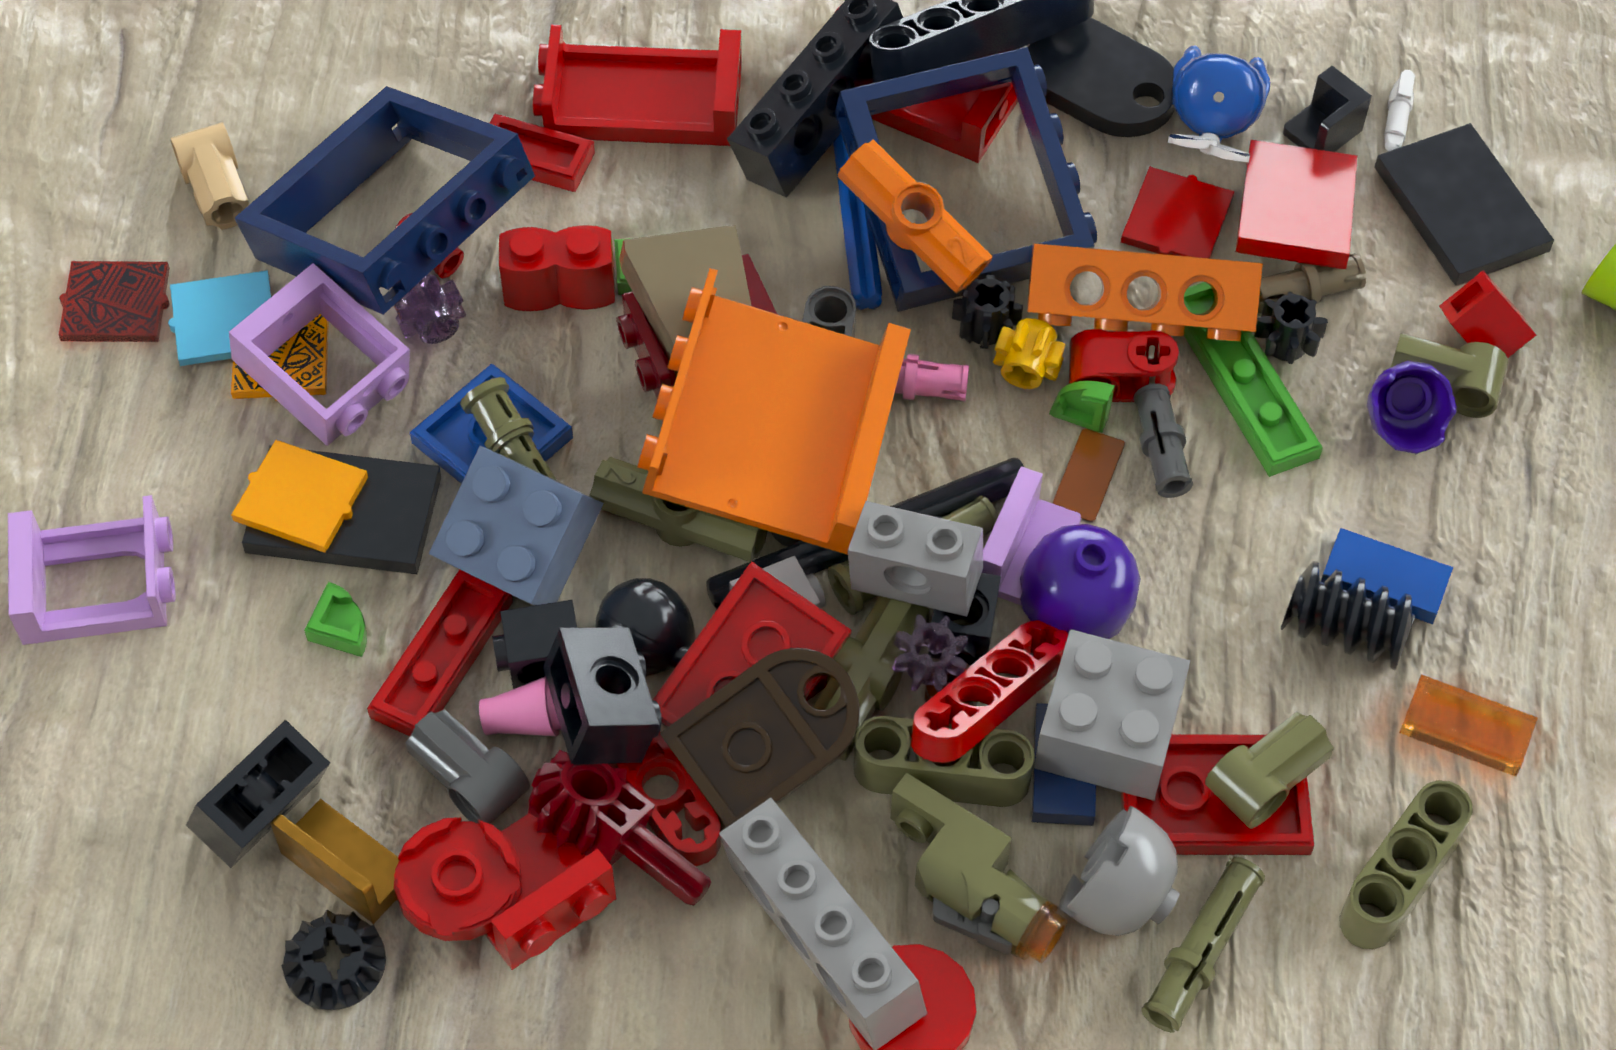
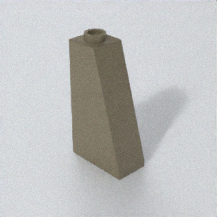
[619,225,751,377]

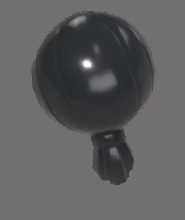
[595,578,695,676]

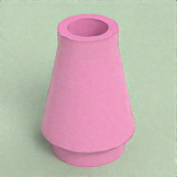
[479,677,561,736]

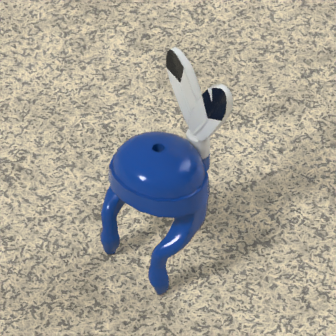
[1168,45,1271,163]

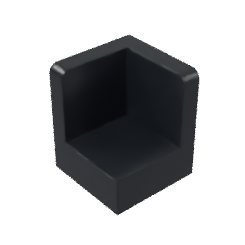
[1283,66,1372,152]

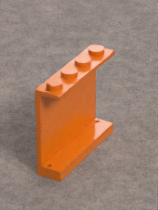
[637,268,911,555]

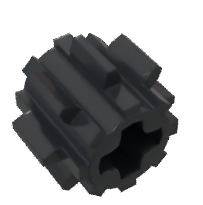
[952,275,1023,349]

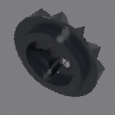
[281,910,386,1010]

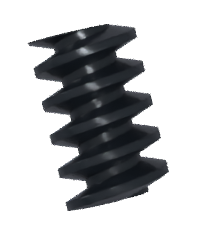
[1281,561,1415,671]

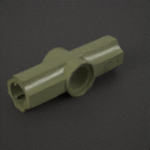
[589,457,768,562]
[813,596,930,761]

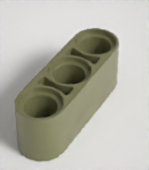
[854,716,1035,807]
[1339,780,1473,949]

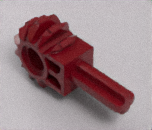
[528,750,711,906]

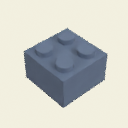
[429,446,604,605]

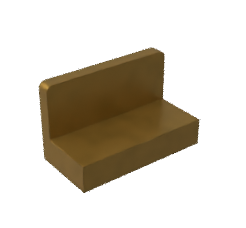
[270,798,398,924]

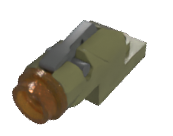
[890,773,1068,963]

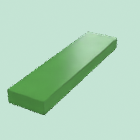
[1184,282,1323,477]

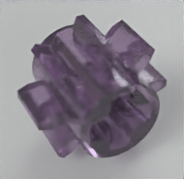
[394,274,466,344]
[892,614,968,692]

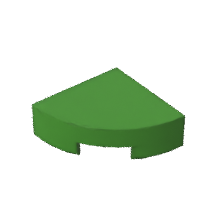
[1049,381,1115,433]
[304,582,367,657]

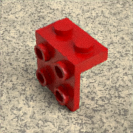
[485,813,617,970]

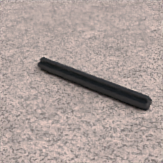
[706,458,1024,609]

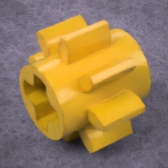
[993,318,1066,389]

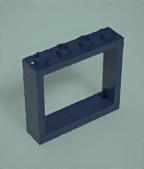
[834,47,1097,312]
[234,86,535,315]

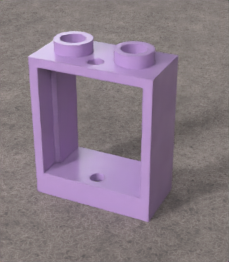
[229,263,410,446]

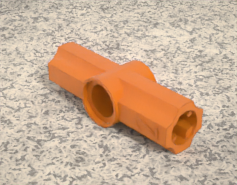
[837,139,993,294]

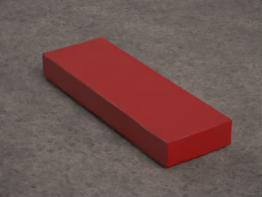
[367,569,513,737]

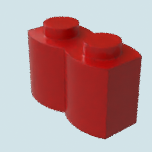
[499,225,615,311]

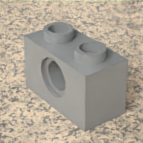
[848,501,983,617]

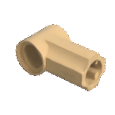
[170,122,249,230]

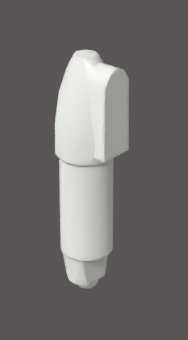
[1384,70,1415,151]

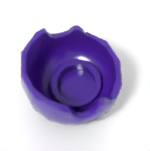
[1367,361,1457,454]

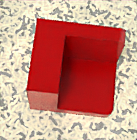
[1439,270,1537,358]

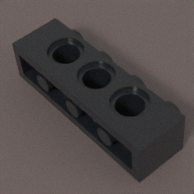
[727,0,903,198]

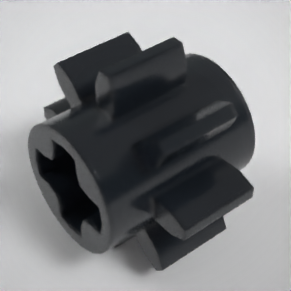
[1254,292,1328,364]

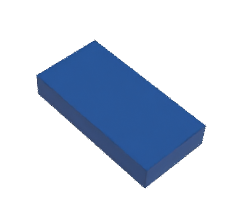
[1321,528,1453,624]

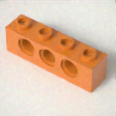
[1027,243,1263,341]

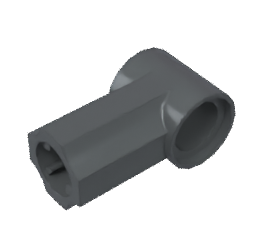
[405,709,530,824]

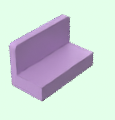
[982,466,1081,605]

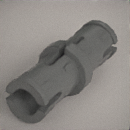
[1133,384,1193,498]

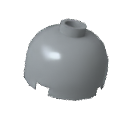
[1059,806,1180,936]

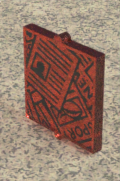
[58,261,170,342]

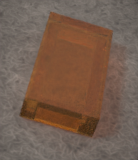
[1399,674,1538,777]

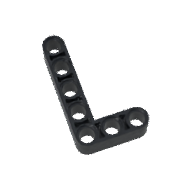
[870,0,1094,83]

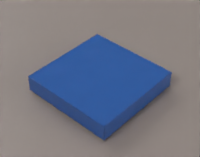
[410,364,573,484]

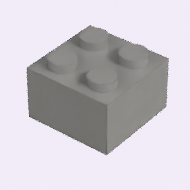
[1034,629,1190,800]

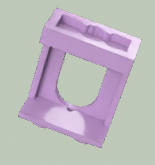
[8,495,176,645]

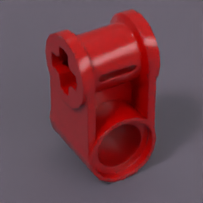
[1069,329,1179,402]

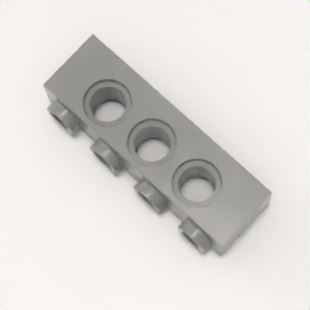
[719,798,927,1050]

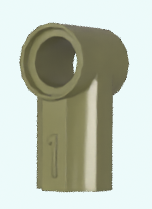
[1390,333,1508,418]
[1205,712,1334,829]

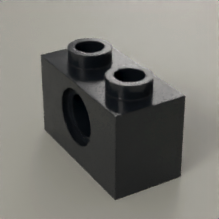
[543,628,661,765]

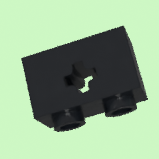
[186,720,331,868]

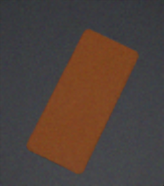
[1052,429,1125,522]

